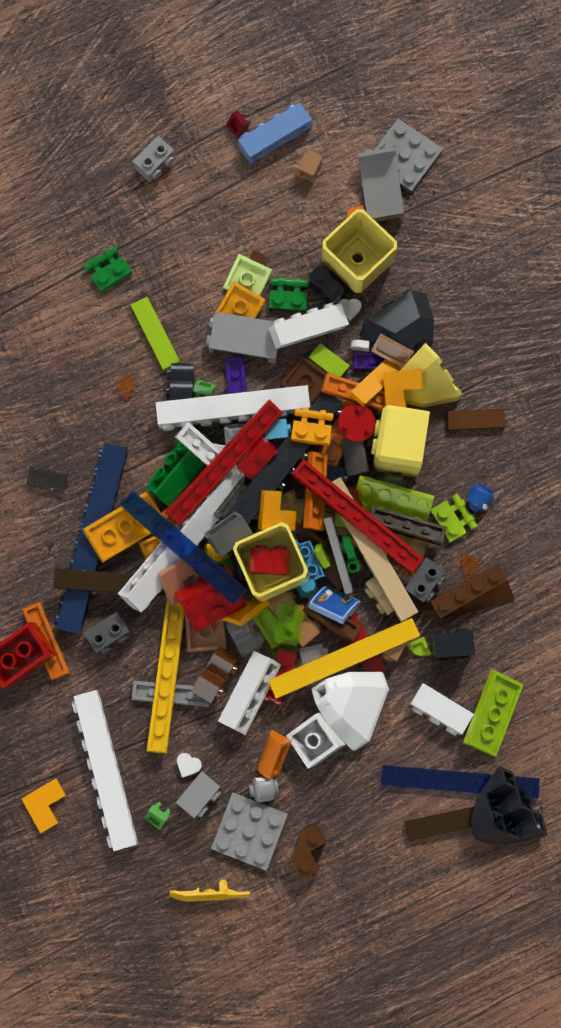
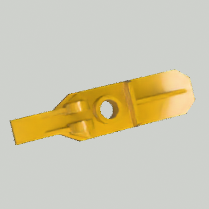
[169,880,250,902]

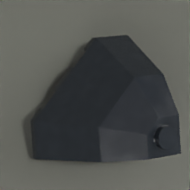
[360,289,434,356]
[471,766,548,844]

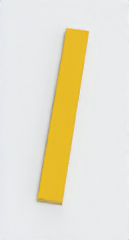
[147,599,185,754]
[268,618,420,699]

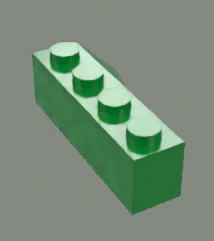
[146,433,212,507]

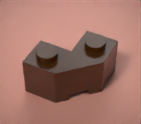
[191,647,239,703]
[292,824,327,879]

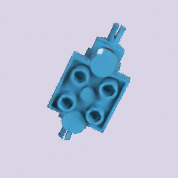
[288,538,325,601]

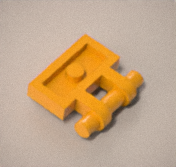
[291,407,333,446]

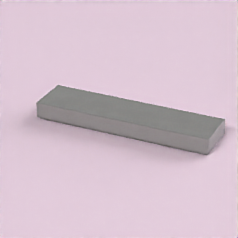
[323,517,353,594]
[131,681,210,707]

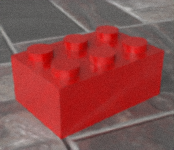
[175,565,248,633]
[0,622,57,689]

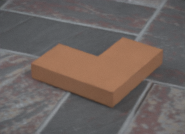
[158,554,198,607]

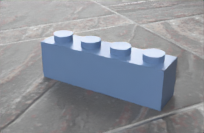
[238,102,312,164]

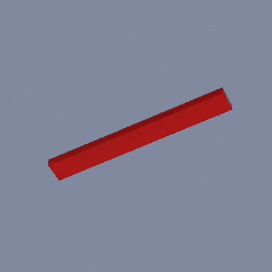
[164,399,283,526]
[291,459,424,574]

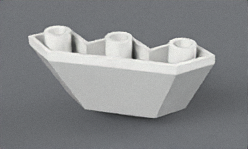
[311,672,389,751]

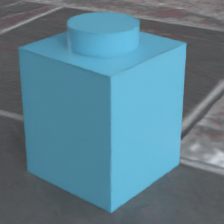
[264,419,291,443]

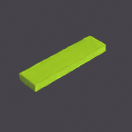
[131,297,180,371]

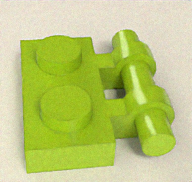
[430,494,478,543]

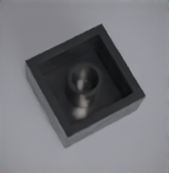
[430,628,475,661]

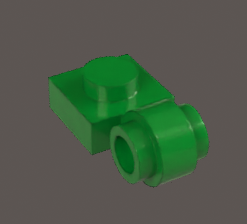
[340,534,361,573]

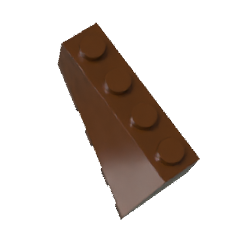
[429,563,515,621]

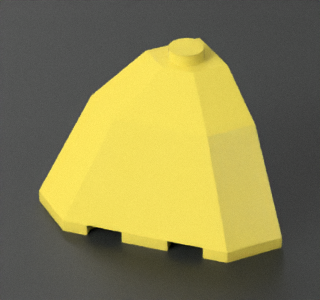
[400,343,462,408]

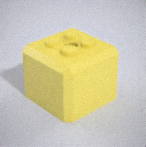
[322,209,397,293]
[371,405,430,478]
[233,522,310,601]

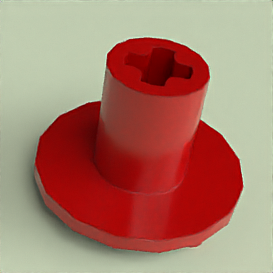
[338,404,376,442]

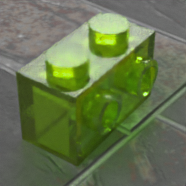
[274,603,305,647]

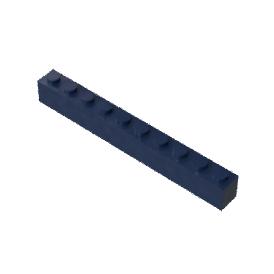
[54,443,129,636]

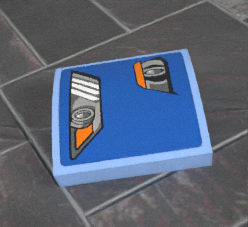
[308,585,361,624]

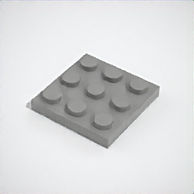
[375,119,443,193]
[211,792,288,871]

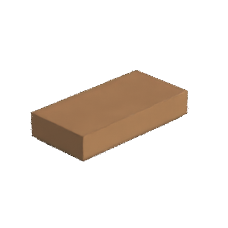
[371,333,414,368]

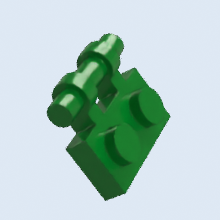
[84,246,132,293]
[269,277,308,312]

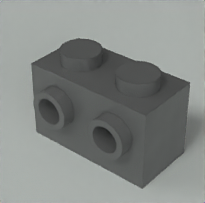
[405,558,445,604]
[84,612,131,655]

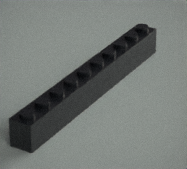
[223,393,343,555]

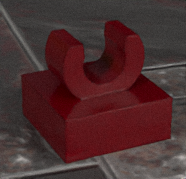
[226,110,251,138]

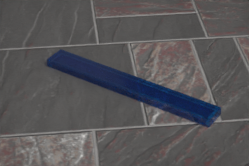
[120,491,248,605]
[381,765,540,798]

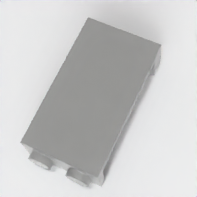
[357,146,405,222]
[206,312,278,364]

